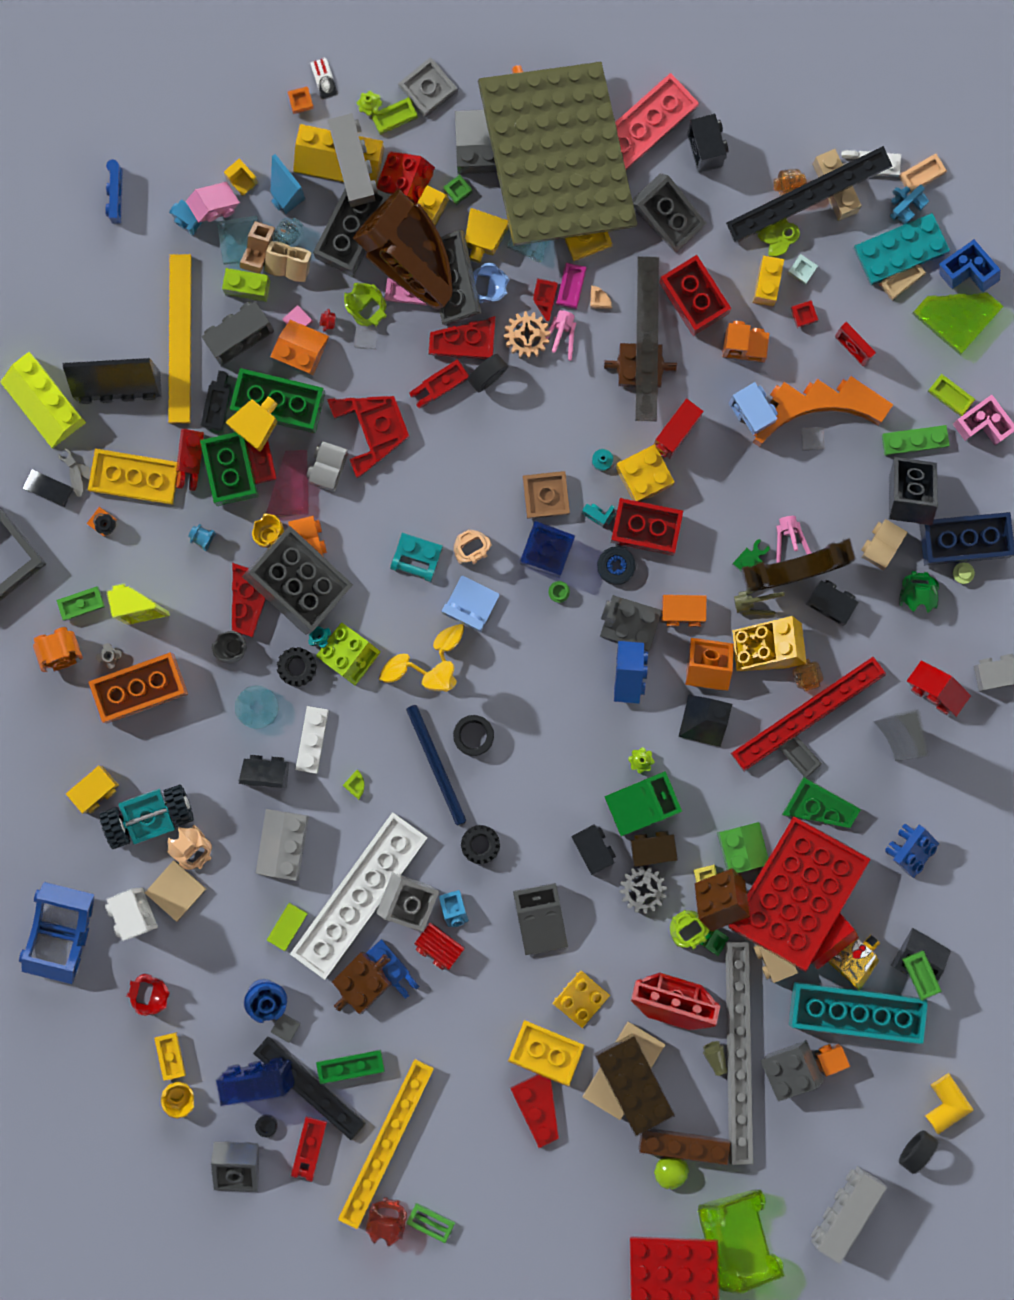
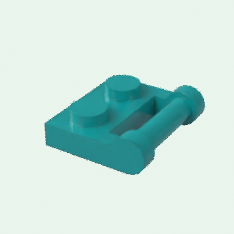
[390,533,443,582]

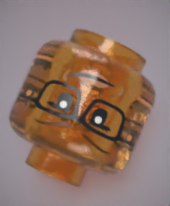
[774,168,806,196]
[792,658,824,692]

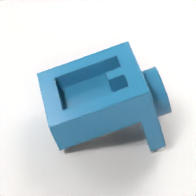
[439,890,469,927]

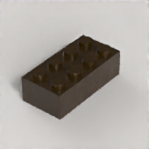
[594,1033,675,1136]

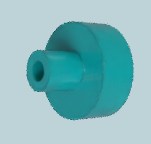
[592,449,613,471]

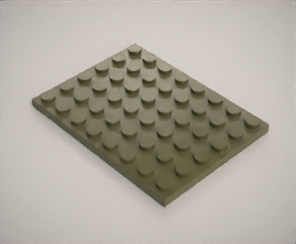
[478,61,638,246]

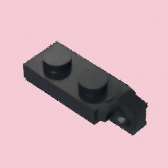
[201,370,231,432]

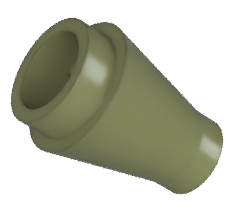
[703,1041,728,1076]

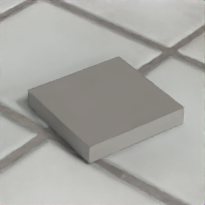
[398,57,458,117]

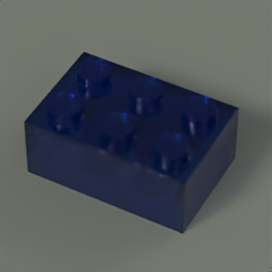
[216,1058,294,1106]

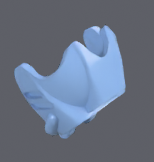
[473,263,509,303]

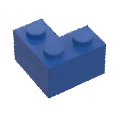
[939,239,1001,293]
[614,641,648,704]

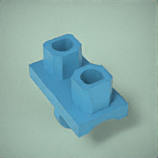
[890,184,929,224]

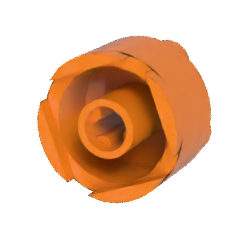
[33,627,83,672]

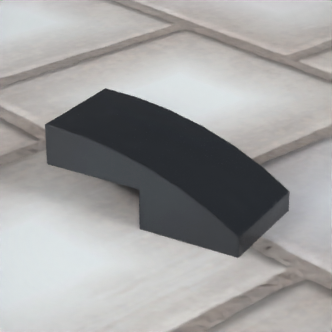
[23,469,74,508]

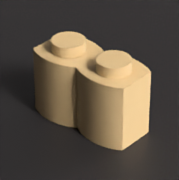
[264,241,311,282]
[861,519,908,571]

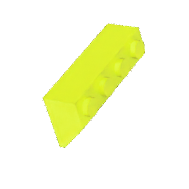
[0,352,86,449]
[107,584,170,625]

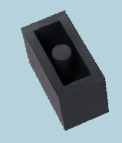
[806,580,859,626]
[571,824,616,875]

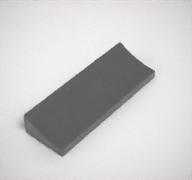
[874,711,928,761]

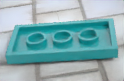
[854,213,950,285]

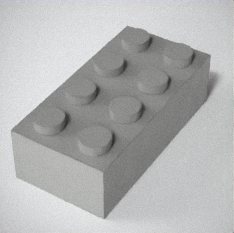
[811,1166,887,1264]

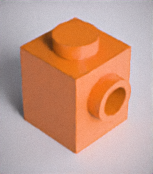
[815,1044,850,1077]

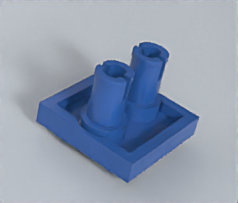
[885,824,939,878]

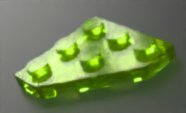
[912,292,1004,355]

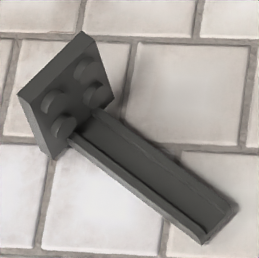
[600,595,662,652]

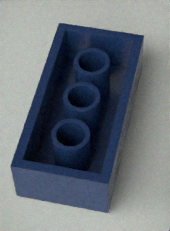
[920,512,1014,566]

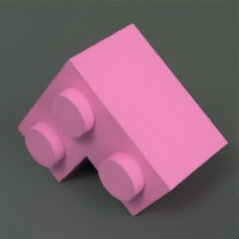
[953,395,1014,445]

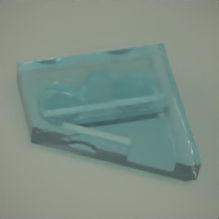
[217,216,258,265]

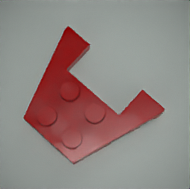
[327,396,410,478]

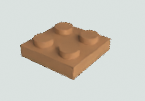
[523,471,570,519]

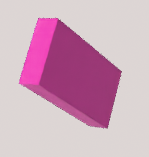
[556,262,587,309]

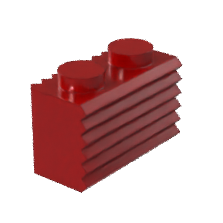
[414,922,465,970]

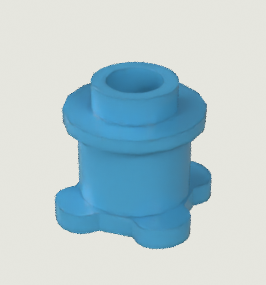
[188,524,216,551]

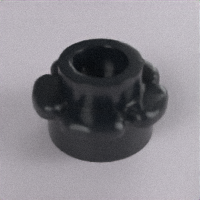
[95,514,116,535]

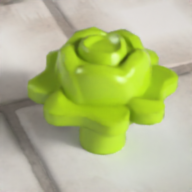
[356,91,382,116]
[628,747,655,774]

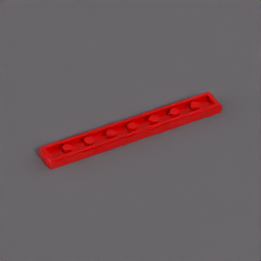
[731,657,886,772]

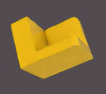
[224,158,258,196]

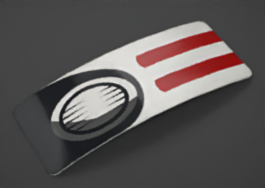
[310,58,338,99]

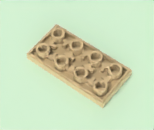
[582,1021,665,1120]

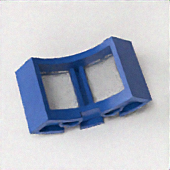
[19,882,94,984]

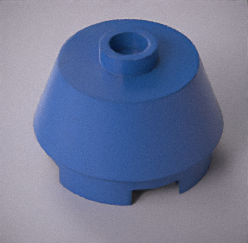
[244,979,287,1023]

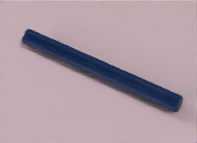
[406,705,466,826]

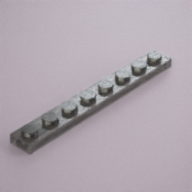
[635,256,659,422]

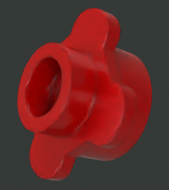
[320,309,336,332]

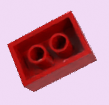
[659,255,731,336]
[610,498,684,556]

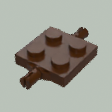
[604,343,677,388]
[332,952,391,1015]

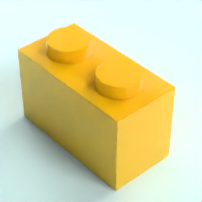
[753,255,784,307]
[66,765,119,814]

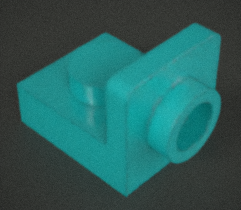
[581,504,616,528]

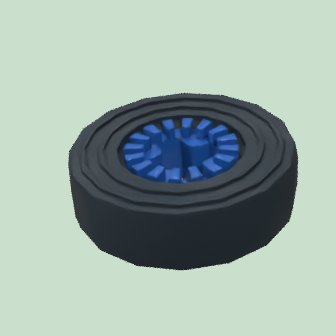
[597,546,636,585]

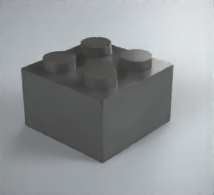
[761,1040,824,1102]

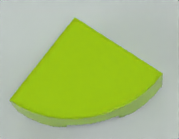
[343,769,365,800]

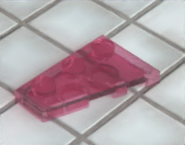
[266,450,309,516]

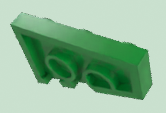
[782,776,861,828]

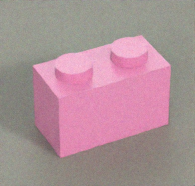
[186,182,240,223]

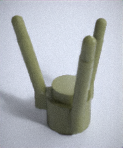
[734,591,785,616]

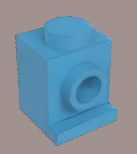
[169,199,203,236]

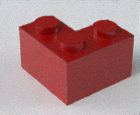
[907,660,971,717]

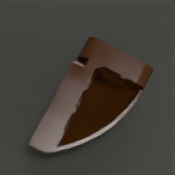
[353,189,452,309]

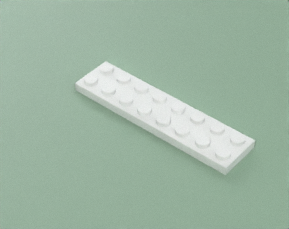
[290,812,428,980]

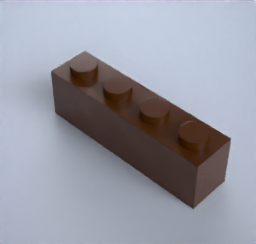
[638,1128,730,1165]

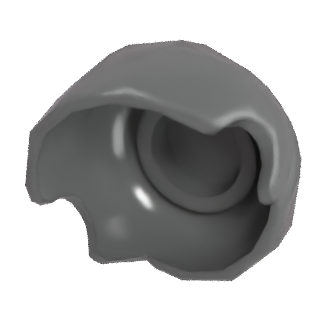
[212,631,247,664]

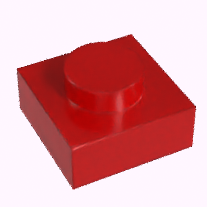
[790,300,818,328]

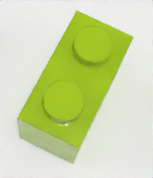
[222,268,271,302]

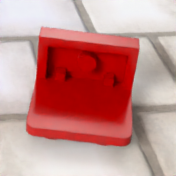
[376,152,435,204]

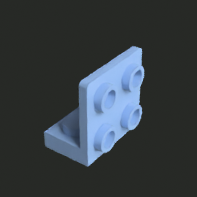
[442,576,499,633]

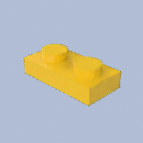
[154,1032,186,1081]

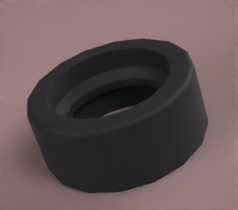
[467,354,508,392]
[453,715,494,756]
[899,1130,938,1174]

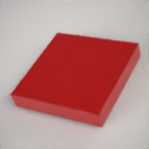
[835,321,876,366]

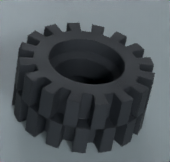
[277,647,317,687]
[461,825,500,864]

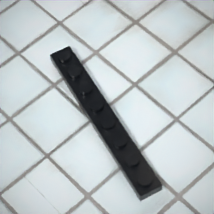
[726,146,893,243]

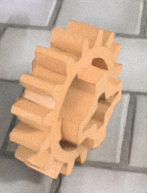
[504,311,550,359]

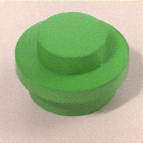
[548,581,570,603]

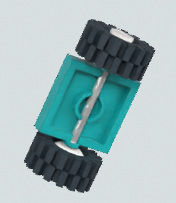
[99,784,194,850]

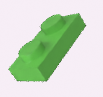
[56,586,105,621]

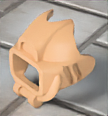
[454,529,492,565]
[167,825,212,870]

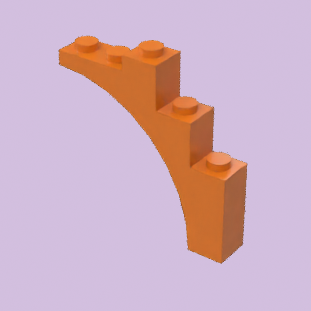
[753,376,893,447]

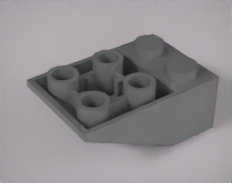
[513,883,568,955]

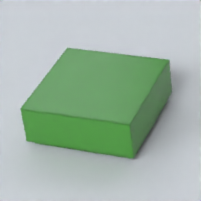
[443,174,473,205]

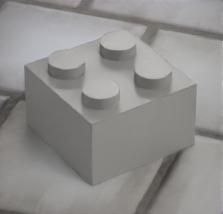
[377,872,439,932]

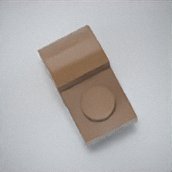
[240,221,275,274]

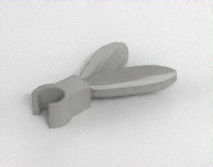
[58,448,91,497]

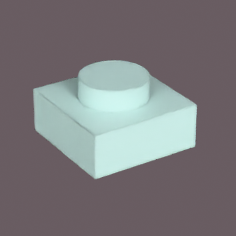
[788,254,818,285]

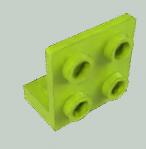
[316,623,381,686]

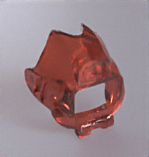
[365,1197,407,1247]

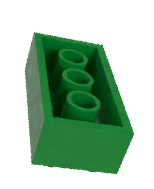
[230,368,326,434]

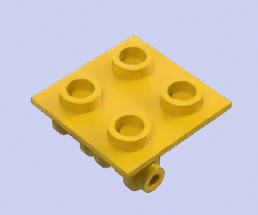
[552,970,610,1028]

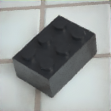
[889,457,938,525]

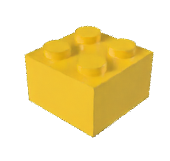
[615,444,675,502]

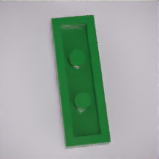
[316,1049,385,1084]

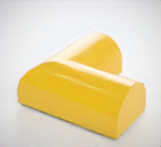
[925,1073,974,1135]

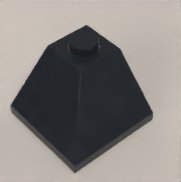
[678,695,733,747]

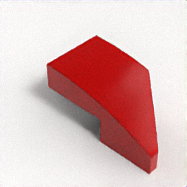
[533,278,558,322]

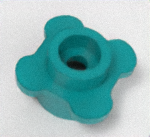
[308,626,332,648]

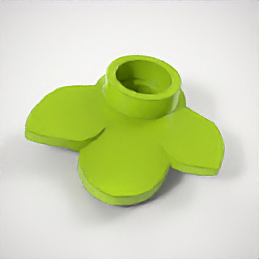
[757,219,800,257]

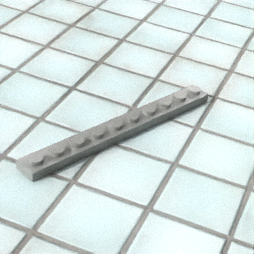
[725,942,753,1165]

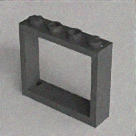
[0,507,46,601]

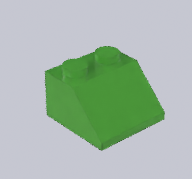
[717,822,769,873]

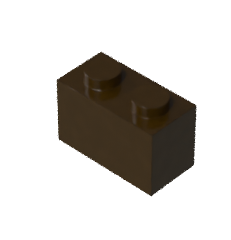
[630,831,678,867]

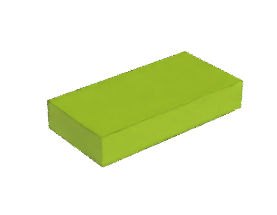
[371,97,418,135]
[927,374,976,417]
[267,902,308,951]

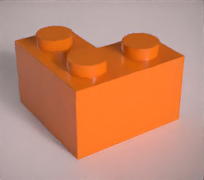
[722,321,770,362]

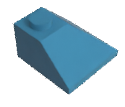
[270,154,305,214]

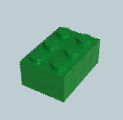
[200,432,259,507]

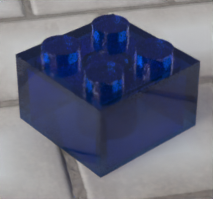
[520,521,575,579]

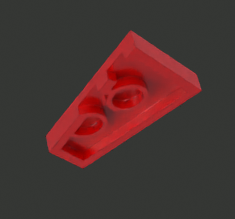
[429,316,496,359]
[232,563,266,638]
[510,1074,559,1148]

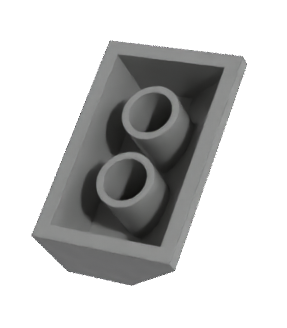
[256,809,309,881]

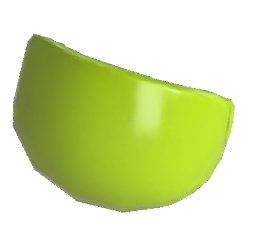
[654,1156,689,1190]

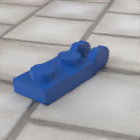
[366,939,420,999]

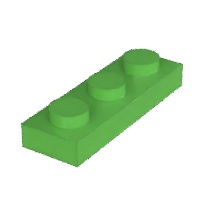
[882,425,950,456]

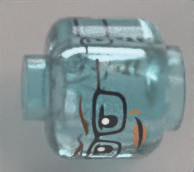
[273,218,304,247]

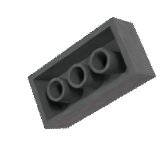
[313,188,390,277]

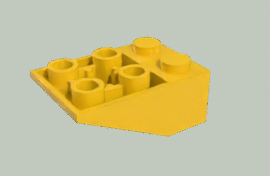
[732,616,807,671]

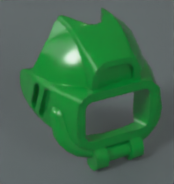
[899,571,940,613]

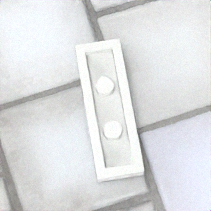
[295,706,329,774]

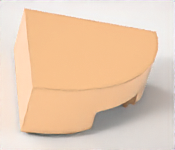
[590,286,612,309]

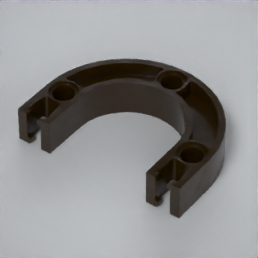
[741,538,856,592]

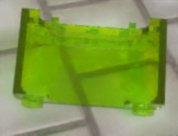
[698,1189,785,1294]

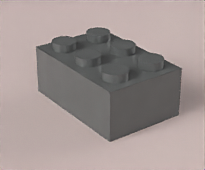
[201,301,274,366]

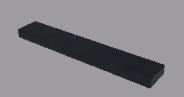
[253,1036,366,1140]

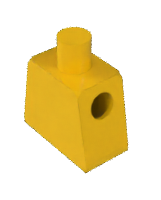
[418,185,450,226]
[465,208,509,263]
[226,396,278,451]

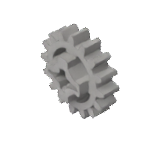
[619,866,667,914]

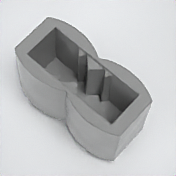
[307,442,348,492]

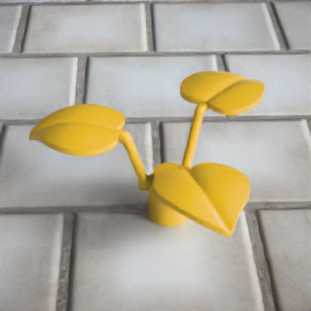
[379,624,465,692]

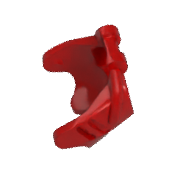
[126,974,170,1016]

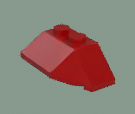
[631,973,720,1030]

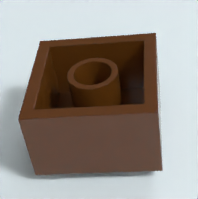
[694,868,750,932]

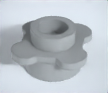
[96,643,122,669]

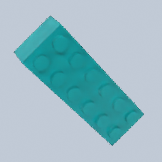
[788,982,928,1044]

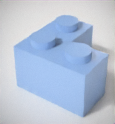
[729,382,778,435]

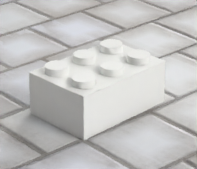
[106,887,158,941]

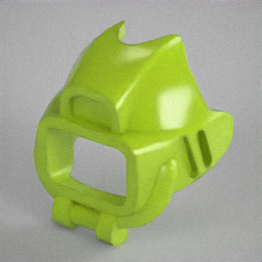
[344,283,387,327]
[670,910,709,950]

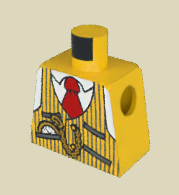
[828,934,880,990]

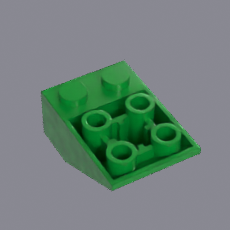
[604,771,683,836]

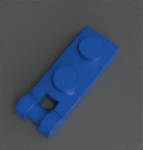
[105,159,123,224]

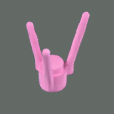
[543,310,576,361]
[776,516,811,563]

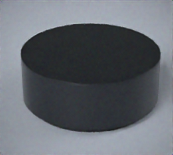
[255,1114,278,1138]

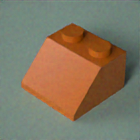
[270,320,330,375]
[685,638,734,691]

